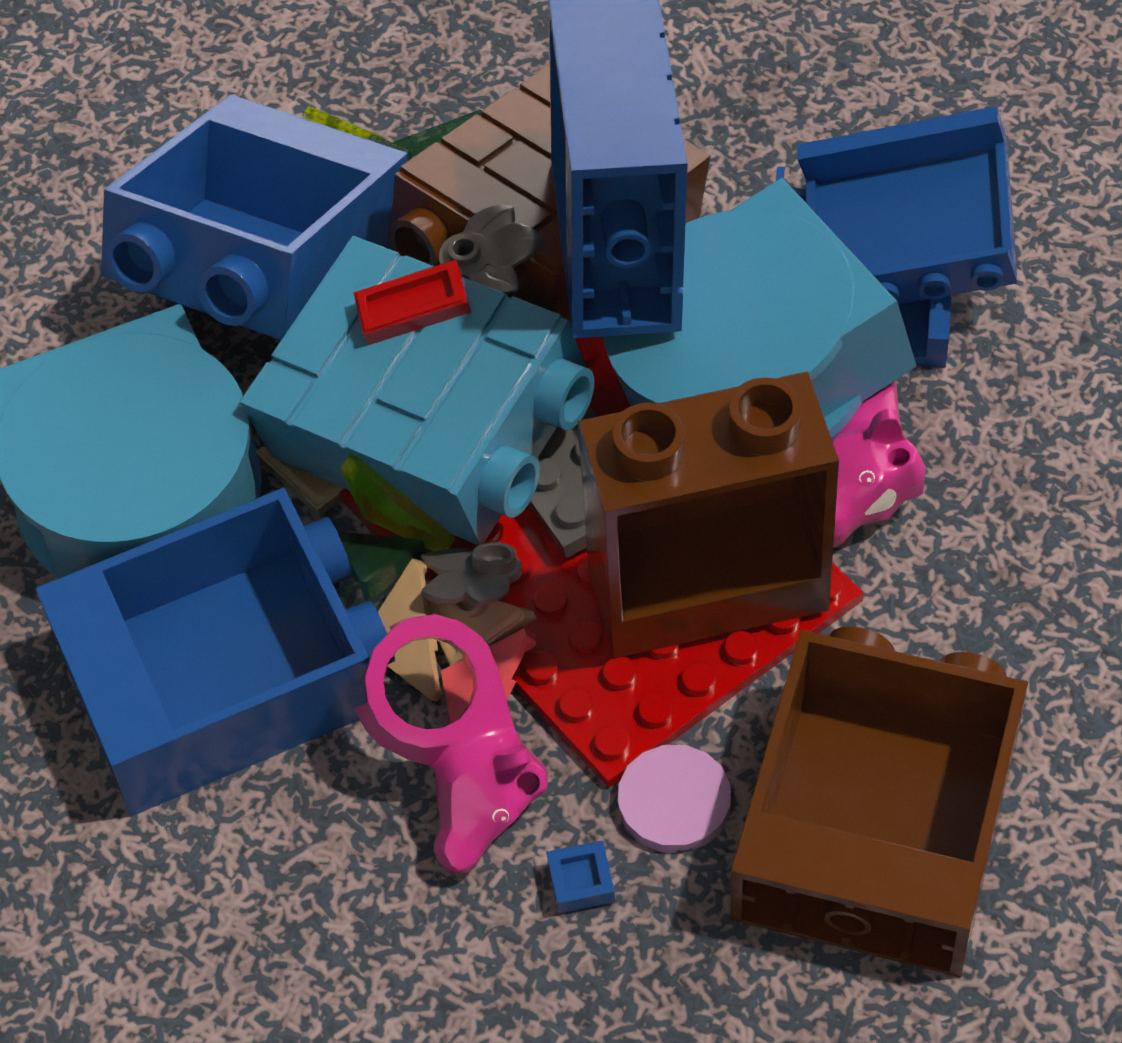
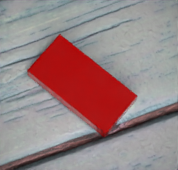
[353,260,472,345]

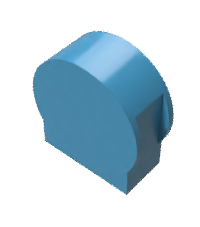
[604,178,917,439]
[0,304,263,579]

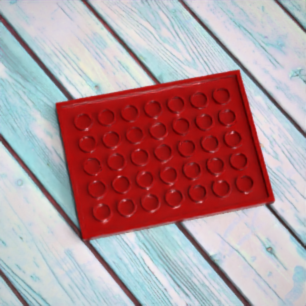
[340,337,864,788]

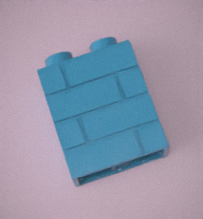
[239,236,594,546]

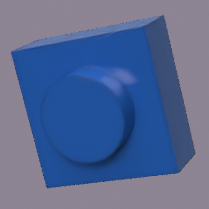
[546,840,615,913]

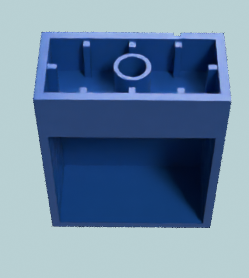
[549,0,688,338]
[101,94,408,340]
[35,488,395,817]

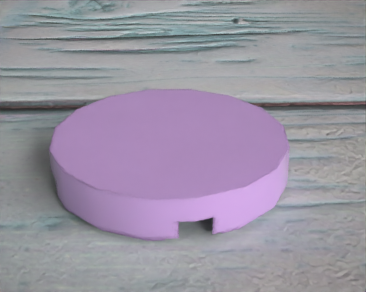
[618,745,731,853]

